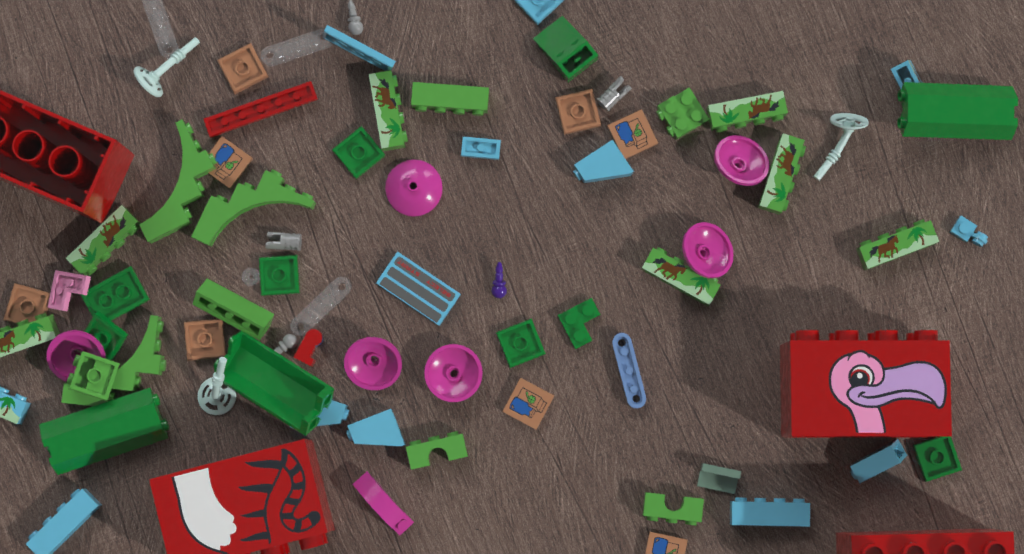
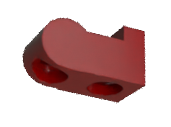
[294,329,324,367]

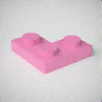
[47,270,91,311]

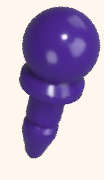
[491,262,507,298]

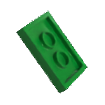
[80,266,150,321]

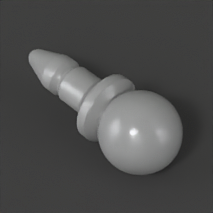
[348,0,363,35]
[274,334,298,354]

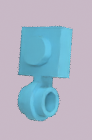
[950,216,988,247]

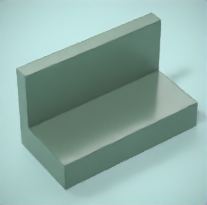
[697,463,741,494]

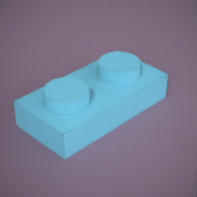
[461,137,501,160]

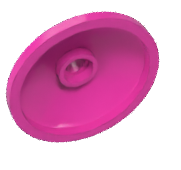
[714,135,769,186]
[385,160,443,217]
[682,222,734,278]
[47,330,106,382]
[344,337,402,390]
[424,344,483,402]

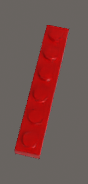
[203,81,318,138]

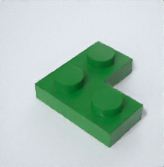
[558,298,601,350]

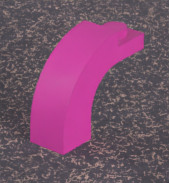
[353,471,414,535]

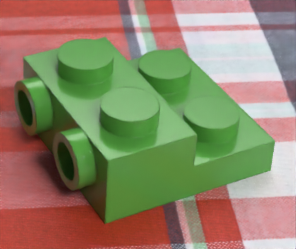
[656,87,709,140]
[66,351,120,401]

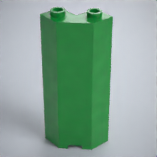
[897,82,1018,140]
[214,331,334,436]
[39,388,170,475]

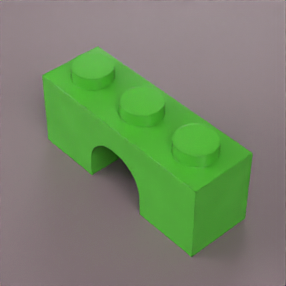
[406,431,468,470]
[642,492,704,525]

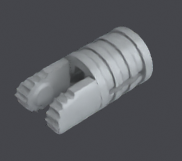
[596,76,632,112]
[265,232,302,251]

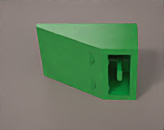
[533,16,598,83]

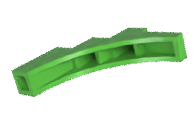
[139,119,217,244]
[191,169,316,247]
[61,315,166,406]

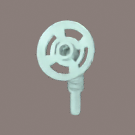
[133,37,200,97]
[813,113,869,181]
[198,357,236,415]

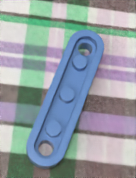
[612,333,646,408]

